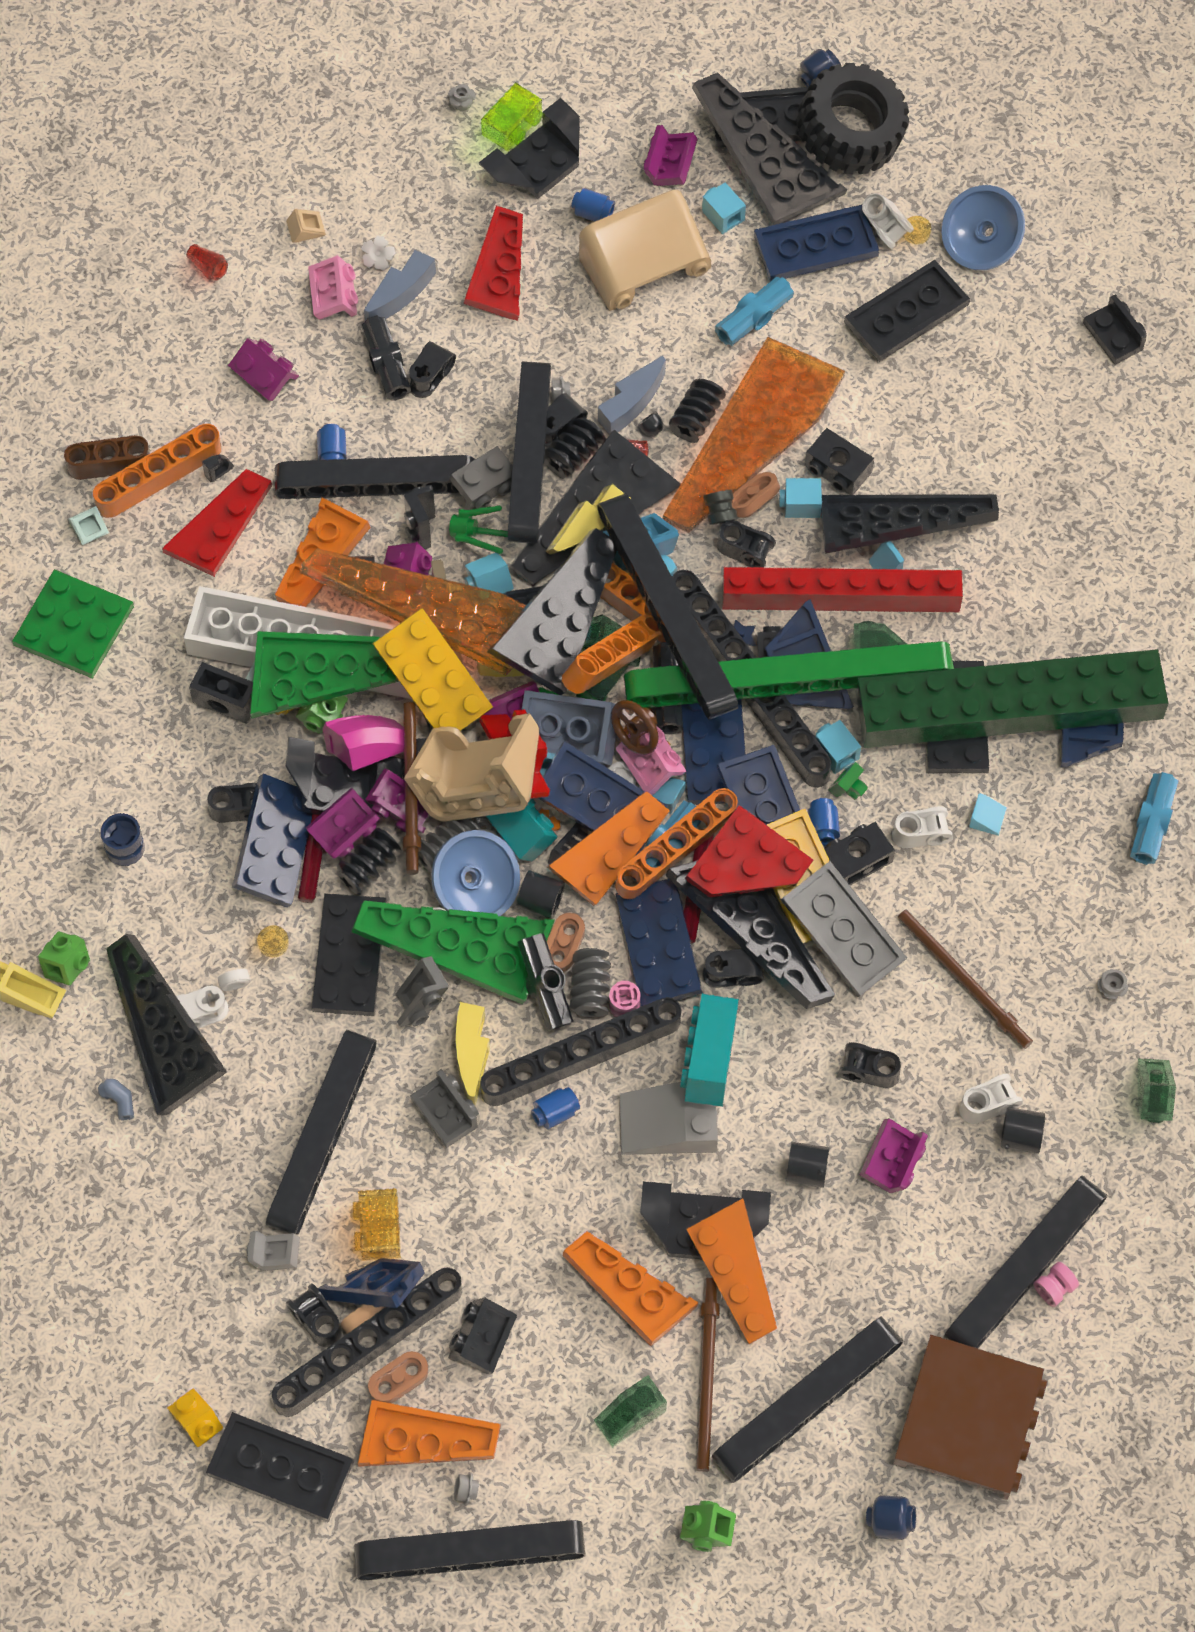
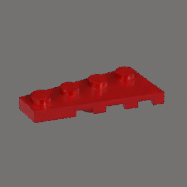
[464,205,523,321]
[162,469,272,577]

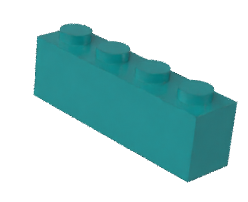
[486,798,558,862]
[680,994,739,1107]

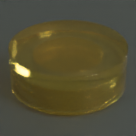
[903,216,931,244]
[257,925,289,958]

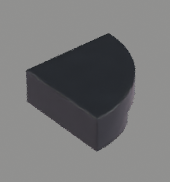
[202,454,234,482]

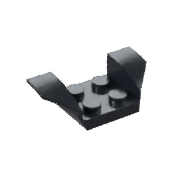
[479,97,580,199]
[285,737,404,815]
[640,1181,771,1260]

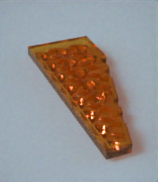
[663,337,845,533]
[300,548,526,676]

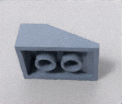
[522,690,616,765]

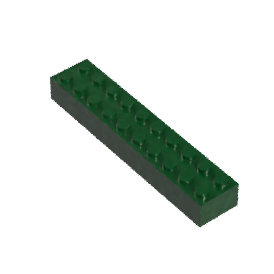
[856,649,1169,748]

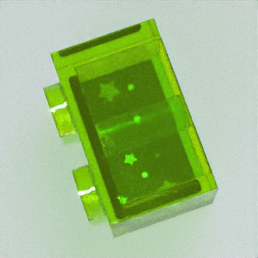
[481,82,542,151]

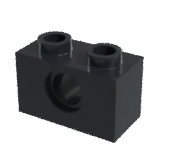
[805,427,874,495]
[189,662,253,724]
[824,821,895,885]

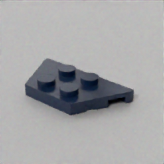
[764,600,854,709]
[1061,723,1124,768]
[318,1258,425,1308]

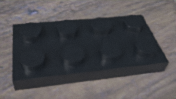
[712,87,809,148]
[844,260,970,362]
[926,661,989,774]
[312,893,386,1016]
[206,1412,354,1523]

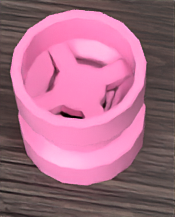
[609,981,640,1017]
[1033,1262,1079,1307]

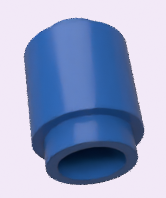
[571,188,615,222]
[317,424,347,460]
[807,798,840,846]
[531,1087,580,1130]

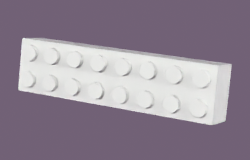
[184,586,411,699]

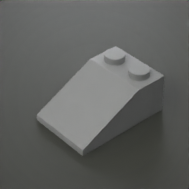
[620,1082,718,1155]

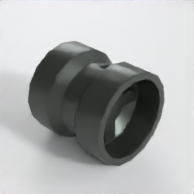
[703,490,738,525]

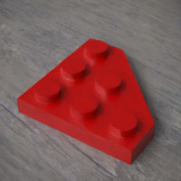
[685,805,814,897]

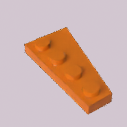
[275,497,371,607]
[547,791,670,906]
[686,1198,777,1344]
[562,1231,699,1346]
[358,1400,501,1467]

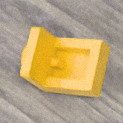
[167,1388,223,1447]

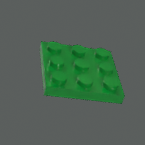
[12,569,134,679]

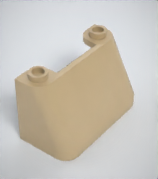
[579,190,711,311]
[404,713,539,821]

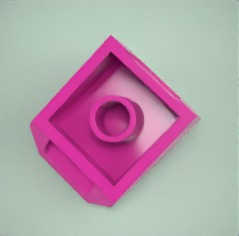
[322,715,404,771]

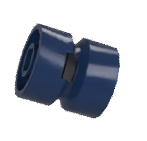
[101,813,145,866]

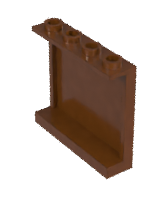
[893,1334,1048,1500]

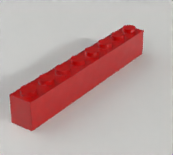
[722,567,963,613]

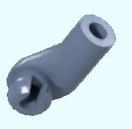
[98,1079,134,1121]

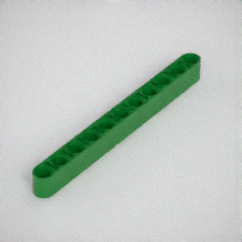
[623,641,954,708]

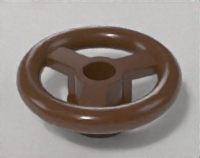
[611,700,659,755]

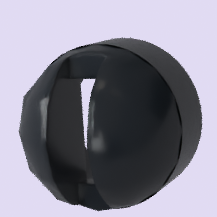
[638,411,663,436]

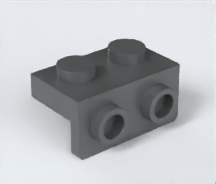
[450,446,513,510]
[396,956,449,1027]
[410,1069,479,1148]

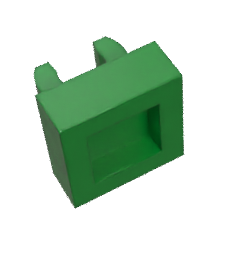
[828,762,868,800]

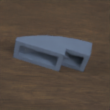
[364,250,436,321]
[598,356,666,434]

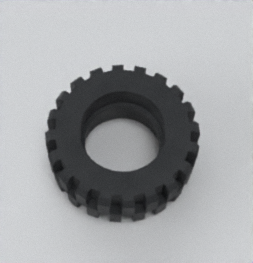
[797,63,909,175]

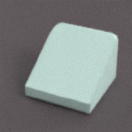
[68,506,109,545]

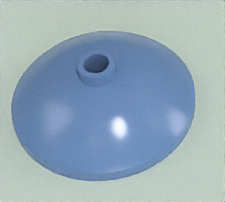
[942,185,1025,270]
[431,830,520,916]

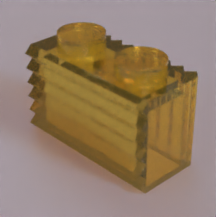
[353,1188,401,1261]

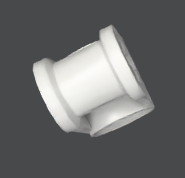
[862,193,914,249]
[892,806,953,848]
[176,986,229,1029]
[959,1074,1023,1124]

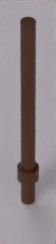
[403,702,421,875]
[898,909,1033,1049]
[696,1277,720,1472]

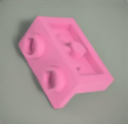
[308,255,358,320]
[616,726,686,795]

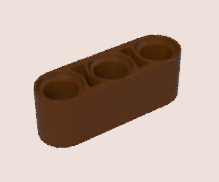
[64,435,150,480]

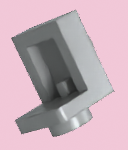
[247,1231,300,1271]

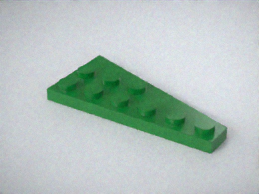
[251,631,399,719]
[351,901,555,1005]

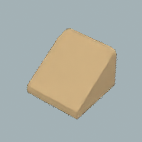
[286,209,326,243]

